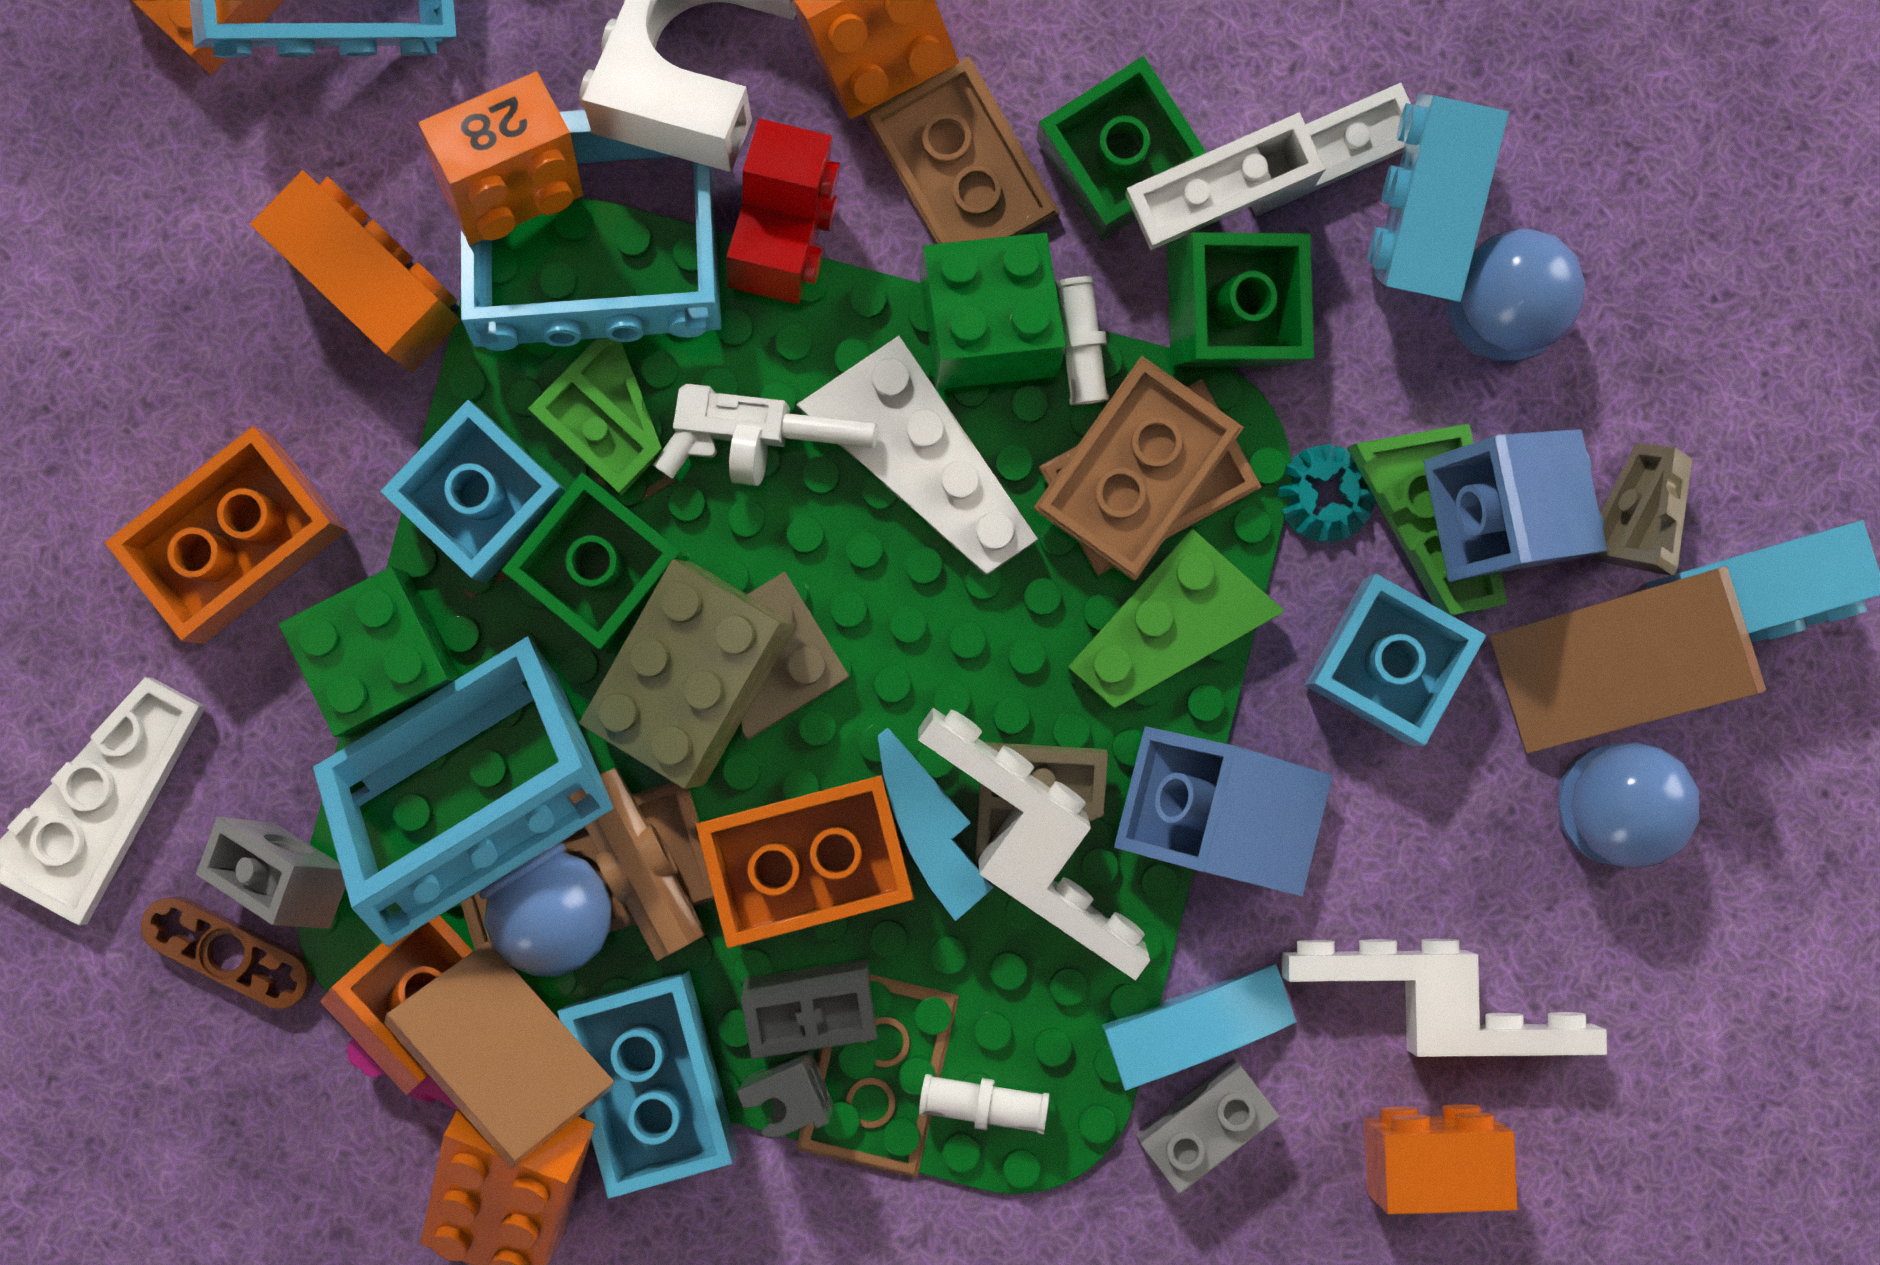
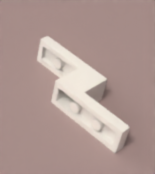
[1125,83,1411,250]
[918,708,1150,981]
[1281,939,1607,1057]

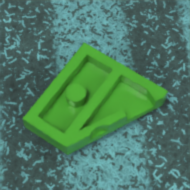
[528,338,662,497]

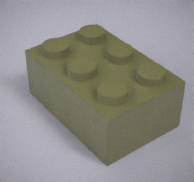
[579,559,797,789]

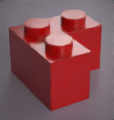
[727,118,840,304]

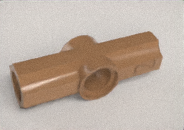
[569,768,706,961]

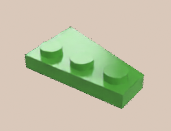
[1347,424,1508,616]
[1067,528,1285,709]

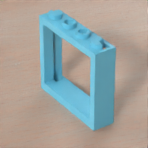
[189,0,457,58]
[461,110,721,351]
[313,636,614,947]

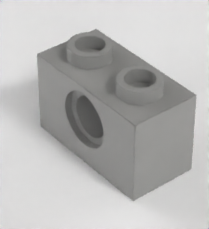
[196,816,346,929]
[1135,1058,1280,1194]

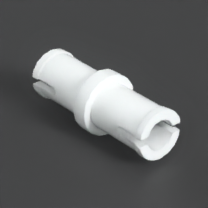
[1055,276,1109,406]
[919,1074,1050,1135]

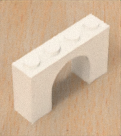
[579,0,796,172]

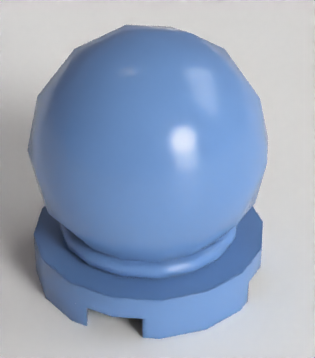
[1446,229,1585,364]
[1557,742,1699,869]
[464,833,612,977]

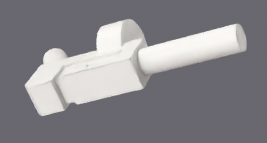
[652,384,878,486]

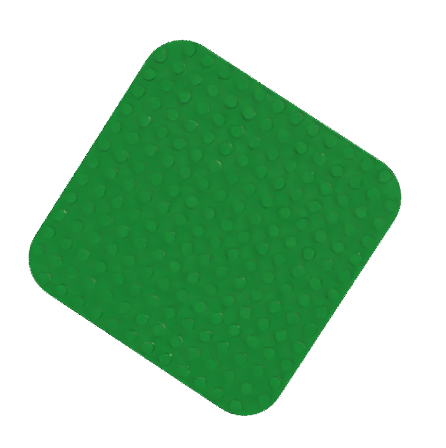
[297,199,1292,1194]

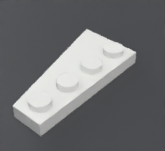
[796,336,1038,576]
[0,677,206,926]

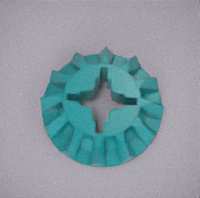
[1278,443,1376,542]

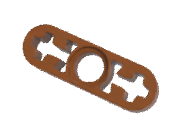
[141,896,314,1009]

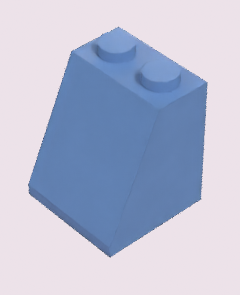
[1423,429,1607,582]
[1114,726,1333,897]

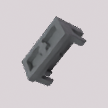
[741,958,877,1059]
[736,1050,835,1138]

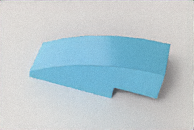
[878,728,994,921]
[1102,963,1297,1091]

